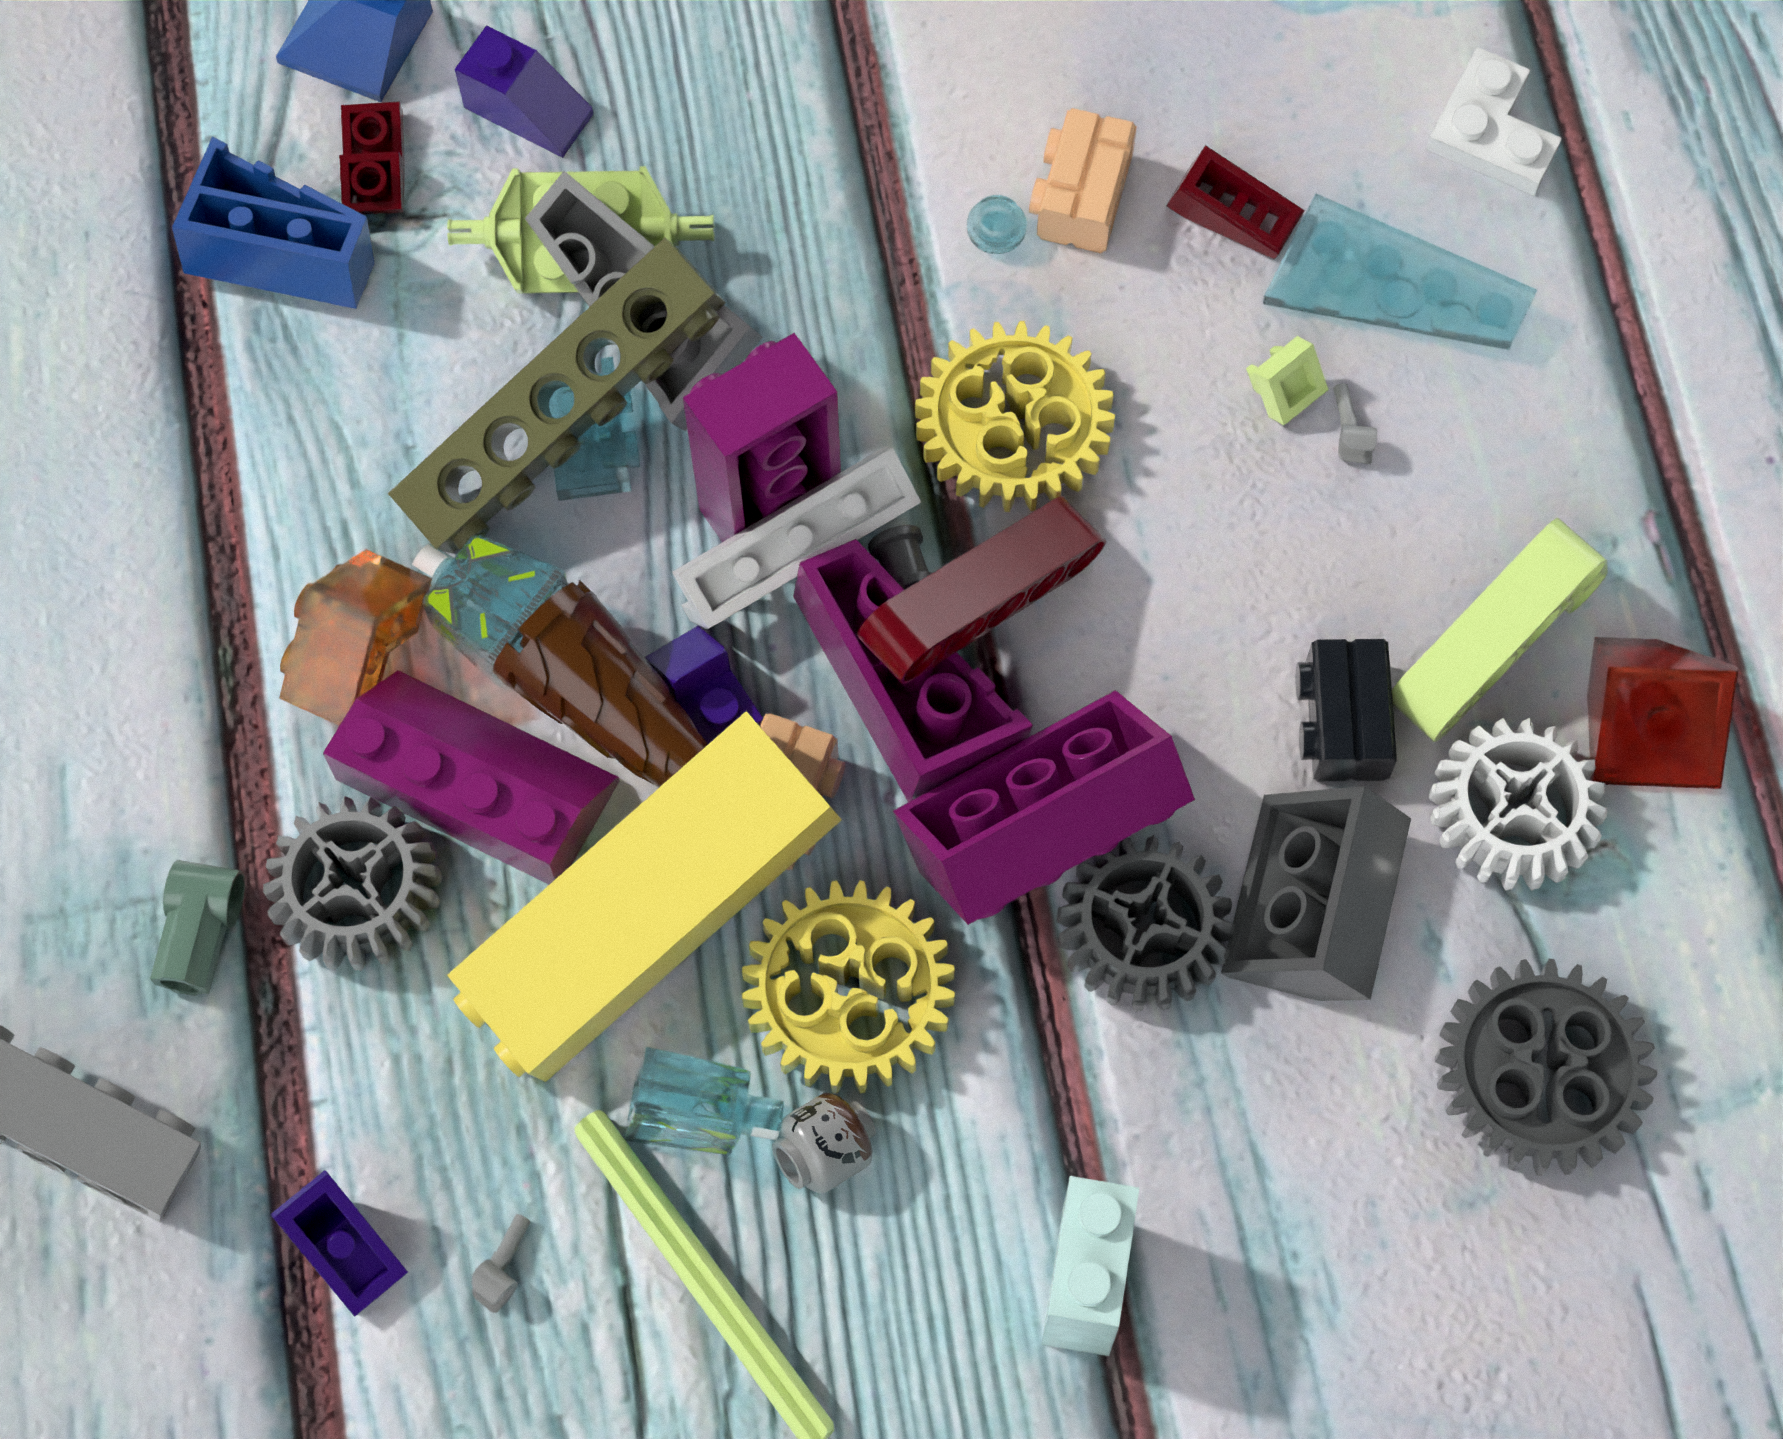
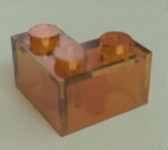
[279,549,432,725]

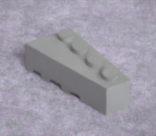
[525,171,763,431]

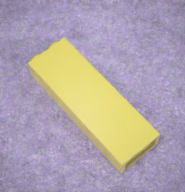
[447,712,842,1082]

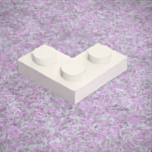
[1426,47,1562,196]

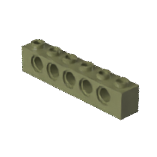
[388,238,726,554]

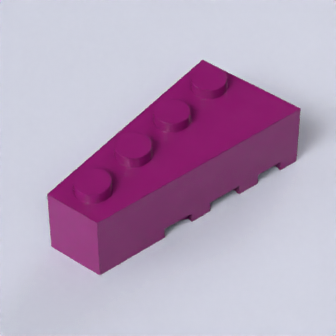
[793,539,1033,802]

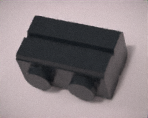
[1295,639,1397,782]

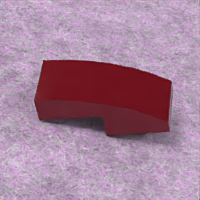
[339,101,405,215]

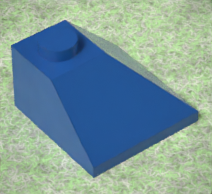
[276,0,433,102]

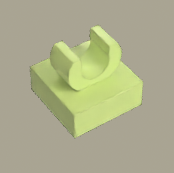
[1246,336,1329,425]

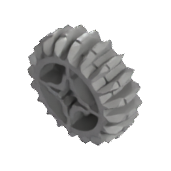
[263,796,442,971]

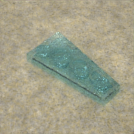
[1263,193,1537,350]

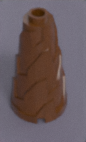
[492,580,708,788]

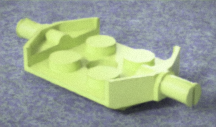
[447,166,715,294]

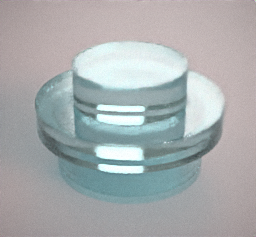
[967,195,1027,254]

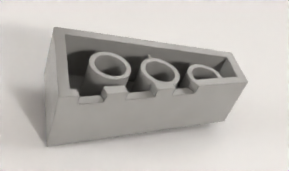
[0,1025,201,1222]

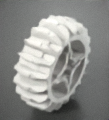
[1429,718,1607,891]

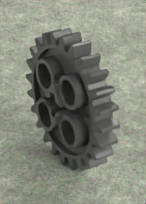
[1435,958,1657,1176]

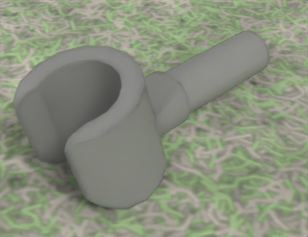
[1333,383,1377,464]
[471,1214,530,1313]

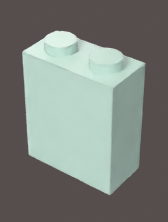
[1042,1176,1139,1356]

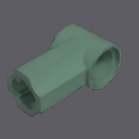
[150,860,245,996]

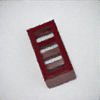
[1166,145,1305,260]

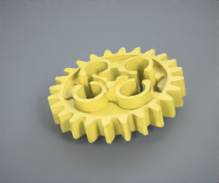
[915,321,1115,512]
[741,880,955,1094]

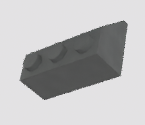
[1221,786,1411,1001]

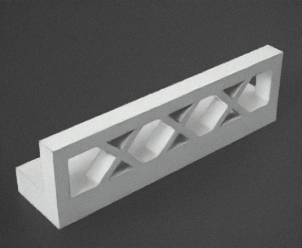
[672,446,921,629]

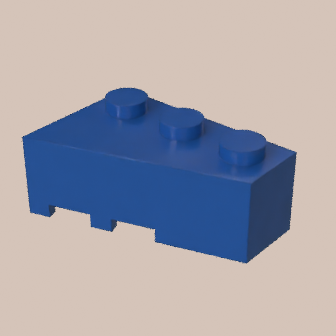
[172,136,375,309]

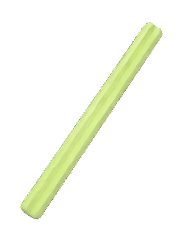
[574,1110,834,1439]

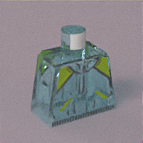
[410,535,568,688]
[624,1047,784,1155]

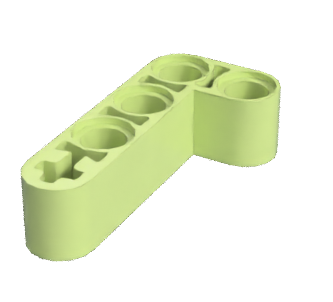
[1392,518,1608,742]

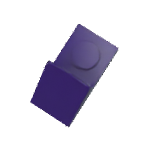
[645,626,763,744]
[270,1170,408,1317]

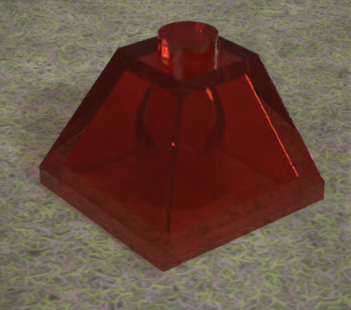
[1587,637,1738,789]

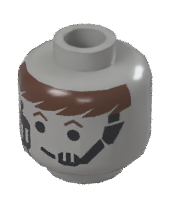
[772,1092,876,1194]

